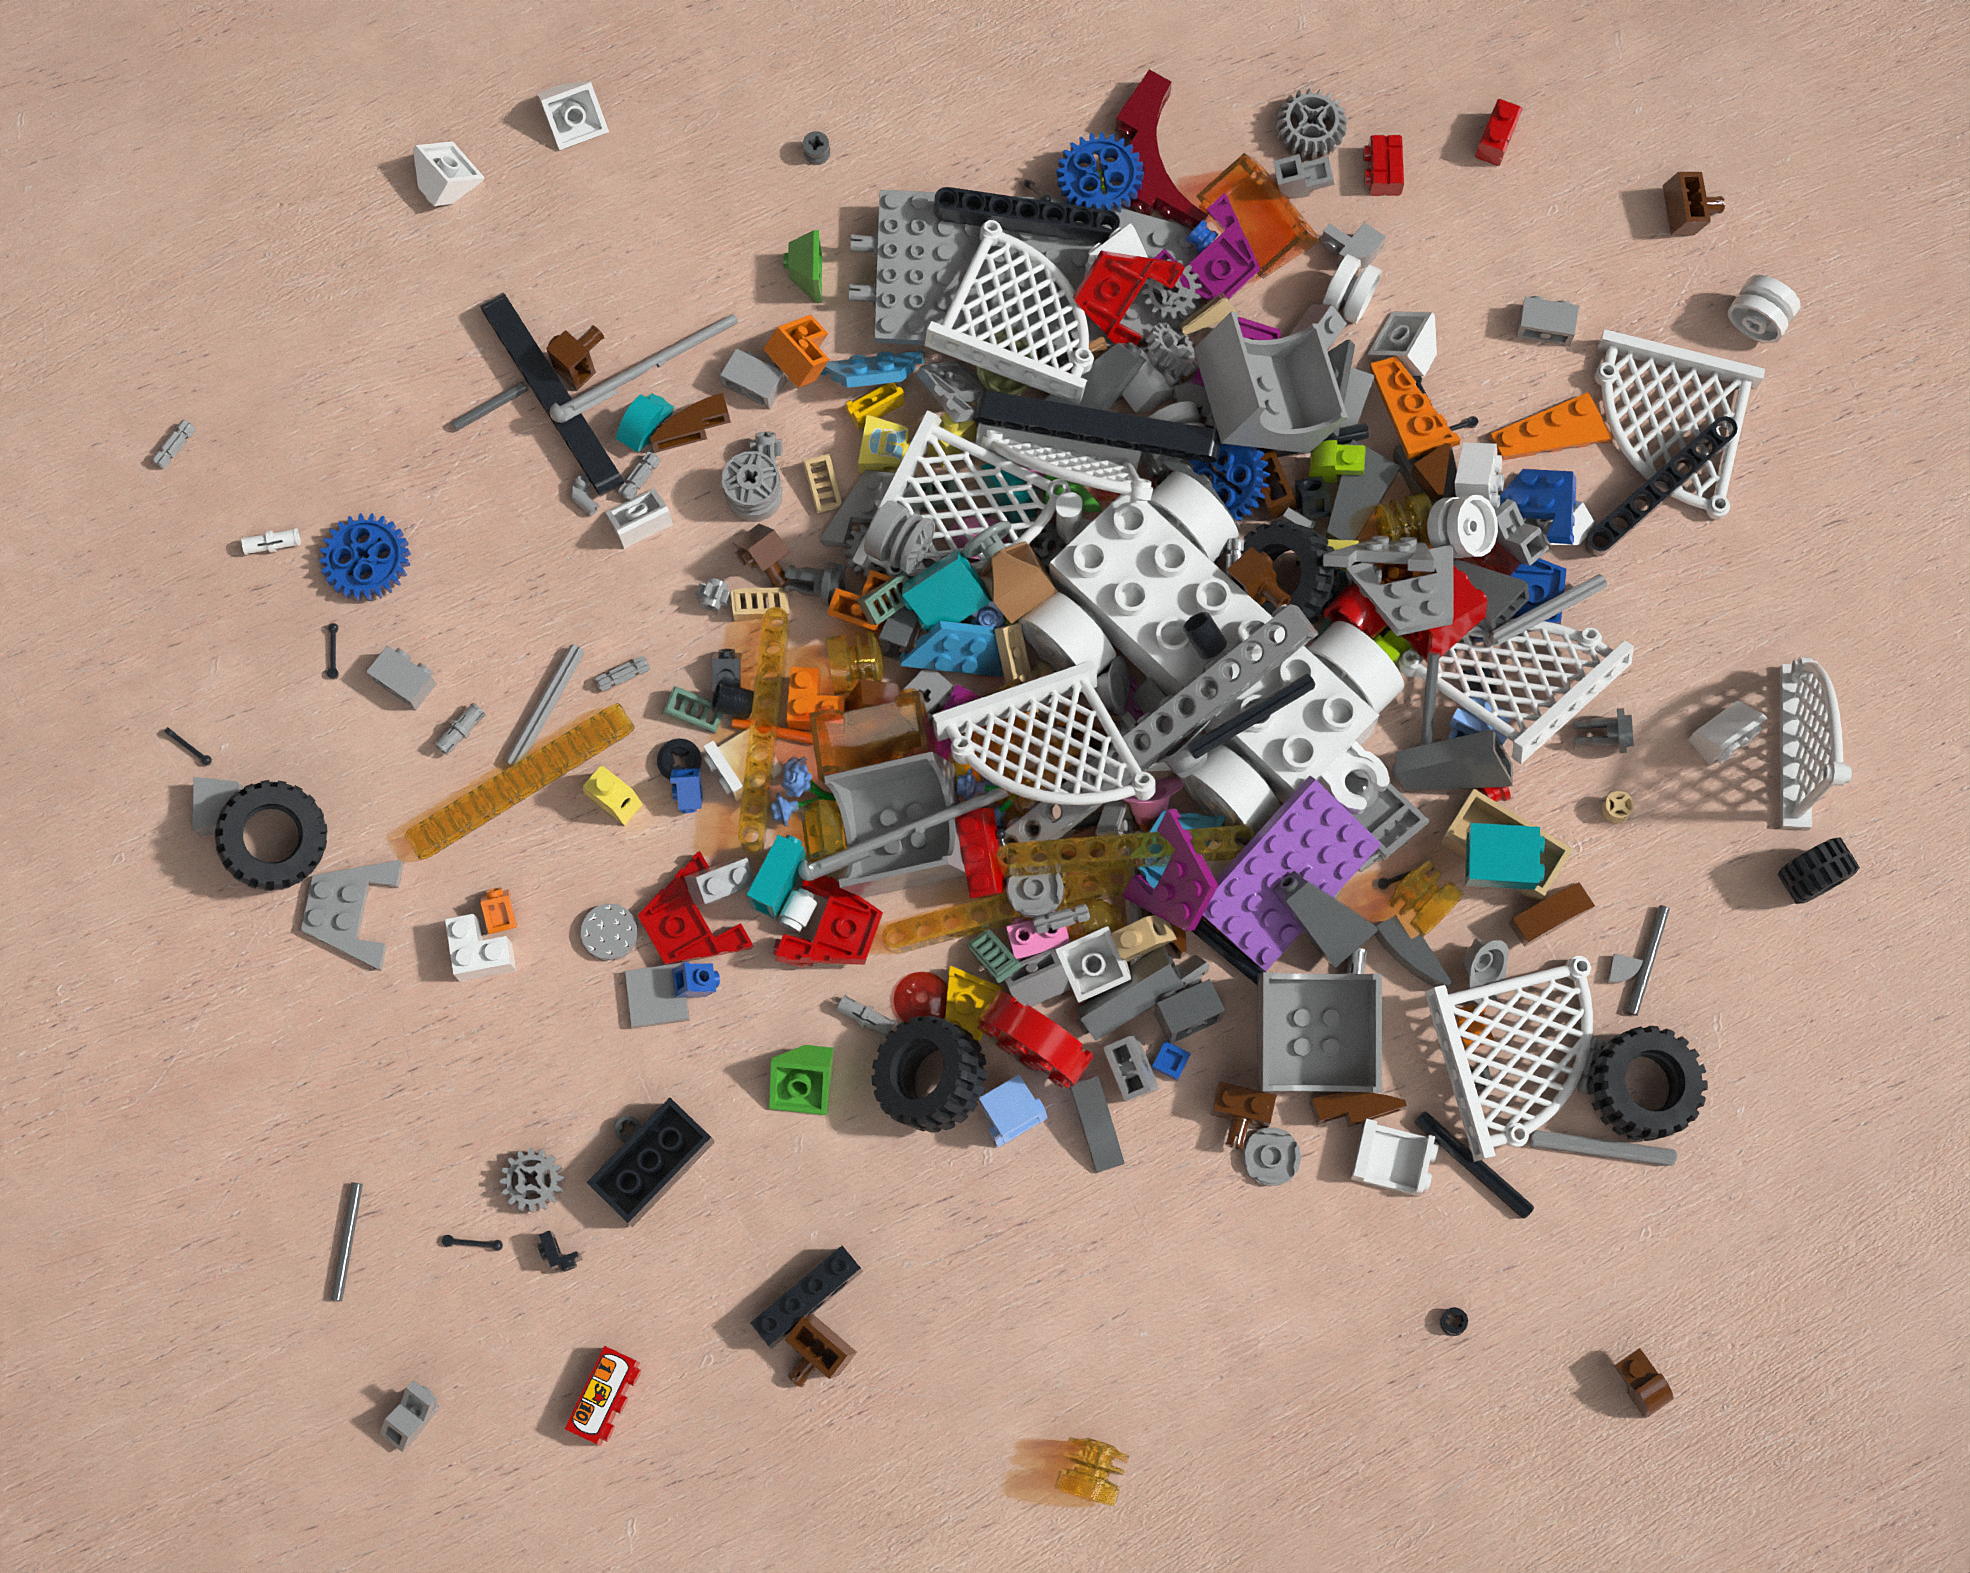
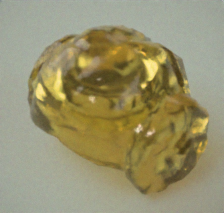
[1068,899,1124,941]

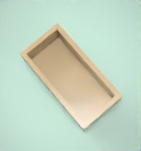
[1440,789,1573,903]

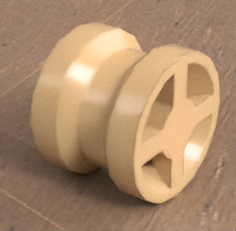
[1601,791,1634,824]

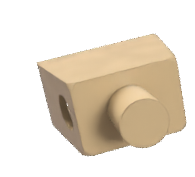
[1111,915,1177,962]

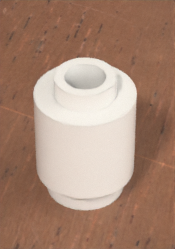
[779,888,817,933]

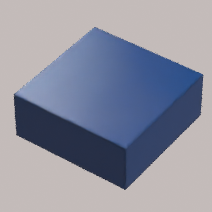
[1152,1041,1191,1081]

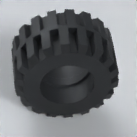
[1777,837,1860,904]

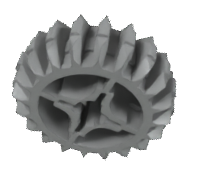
[1275,88,1348,160]

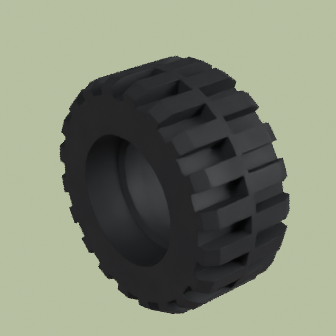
[1241,521,1341,625]
[215,780,328,891]
[871,1015,987,1133]
[1587,1026,1708,1141]

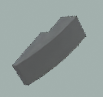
[1374,915,1452,989]
[1070,1076,1125,1173]

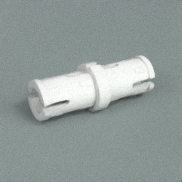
[241,528,301,555]

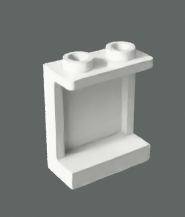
[1350,1119,1438,1197]

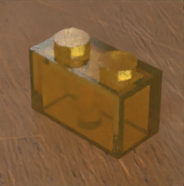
[800,799,847,862]

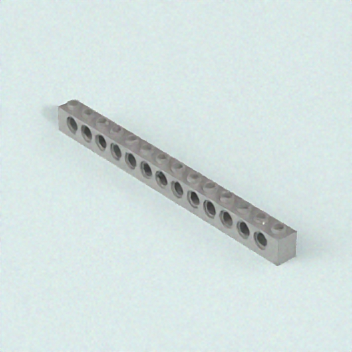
[1000,604,1318,878]

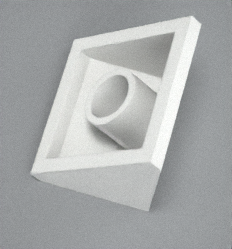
[605,488,673,549]
[1055,926,1132,1002]

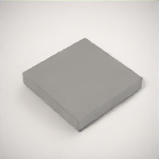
[625,963,690,1029]

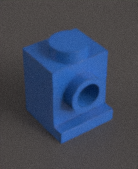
[670,768,703,813]
[672,962,720,998]

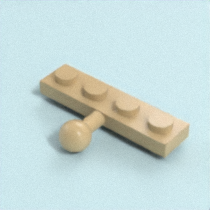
[994,622,1054,739]

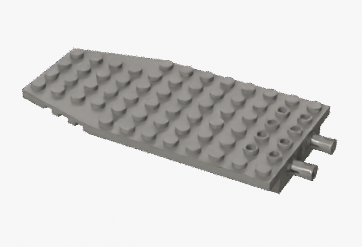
[849,190,1200,352]

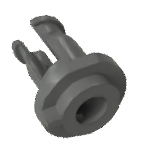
[785,562,846,607]
[1574,708,1634,753]

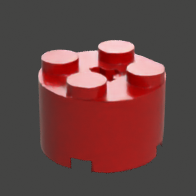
[1323,583,1387,640]

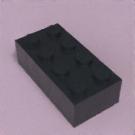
[586,1097,715,1228]

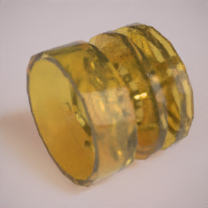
[1375,492,1433,549]
[826,631,884,695]
[1387,860,1465,937]
[1054,1437,1129,1507]

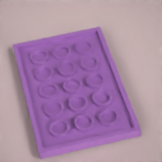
[1203,775,1381,971]

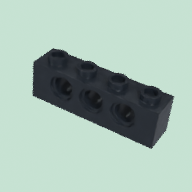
[750,1245,863,1349]

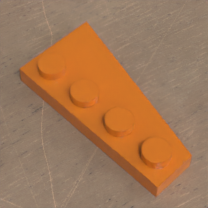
[1370,356,1461,460]
[1489,392,1613,461]

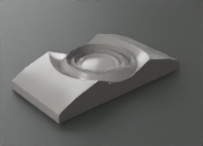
[1350,783,1429,858]

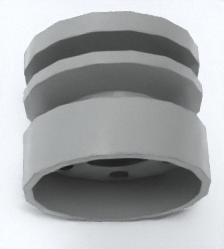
[722,451,783,522]
[864,500,935,574]

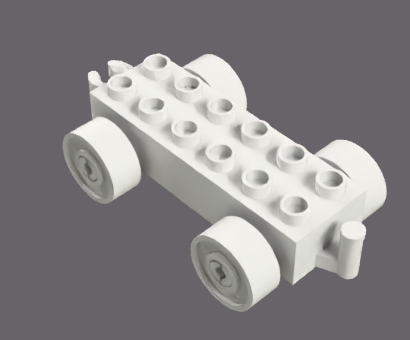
[1018,471,1404,843]

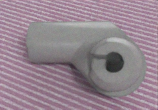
[572,475,599,516]

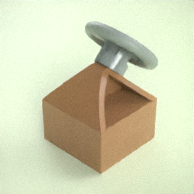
[962,521,1058,624]

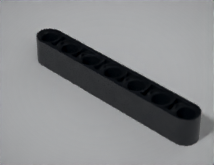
[933,187,1120,244]
[1585,416,1738,557]

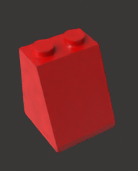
[1402,565,1488,662]

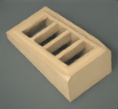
[1179,293,1237,335]
[802,454,843,514]
[730,587,790,622]

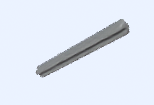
[1489,574,1607,646]
[506,644,584,769]
[1530,1130,1677,1166]

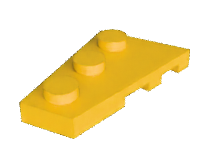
[942,966,1003,1057]

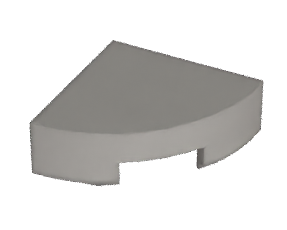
[1607,954,1643,984]

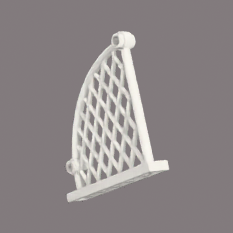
[924,220,1094,404]
[1594,329,1765,520]
[852,410,1071,577]
[974,423,1153,505]
[1399,619,1634,764]
[1780,657,1852,831]
[932,660,1155,805]
[1425,956,1593,1162]

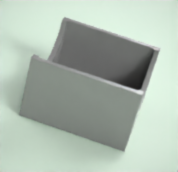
[1194,312,1348,453]
[824,752,966,898]
[1257,972,1382,1093]

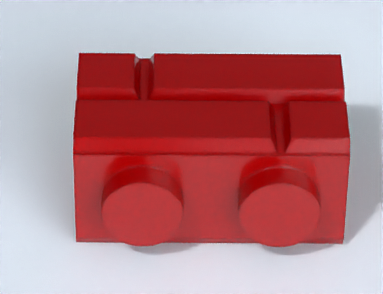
[1475,99,1523,166]
[1363,135,1404,196]

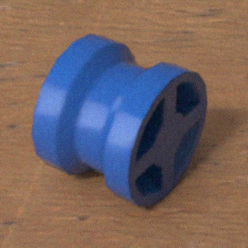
[1185,220,1219,254]

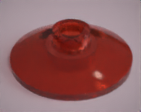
[894,972,948,1023]

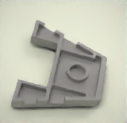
[917,361,988,423]
[820,470,922,547]
[1323,536,1435,572]
[1345,545,1453,636]
[301,860,404,971]

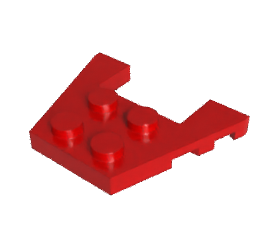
[1073,250,1185,346]
[638,851,754,965]
[774,875,883,965]

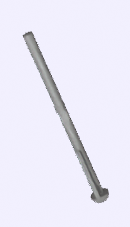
[550,314,738,423]
[798,787,1009,881]

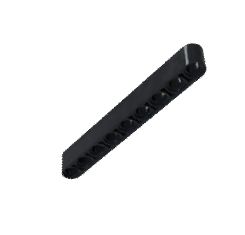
[480,292,624,497]
[974,391,1221,463]

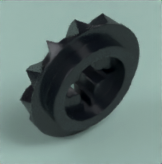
[657,738,702,780]

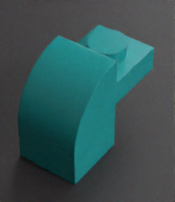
[615,393,674,452]

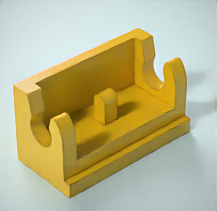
[844,382,905,430]

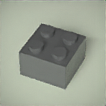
[1154,979,1225,1044]

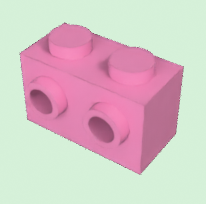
[1006,911,1070,962]

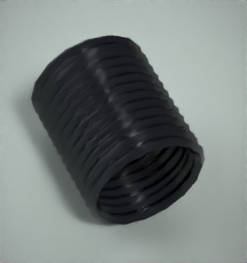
[1183,612,1227,659]
[712,682,755,720]

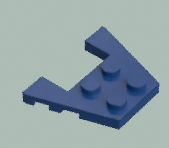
[1500,469,1576,545]
[1474,544,1566,643]

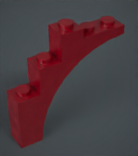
[1115,69,1208,230]

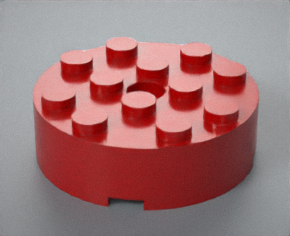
[977,990,1094,1089]

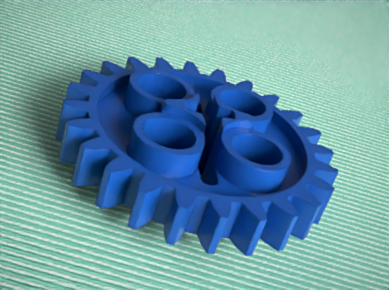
[1057,132,1144,213]
[1189,443,1270,521]
[319,513,411,601]

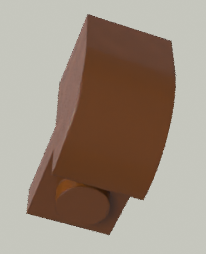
[1614,1348,1674,1418]

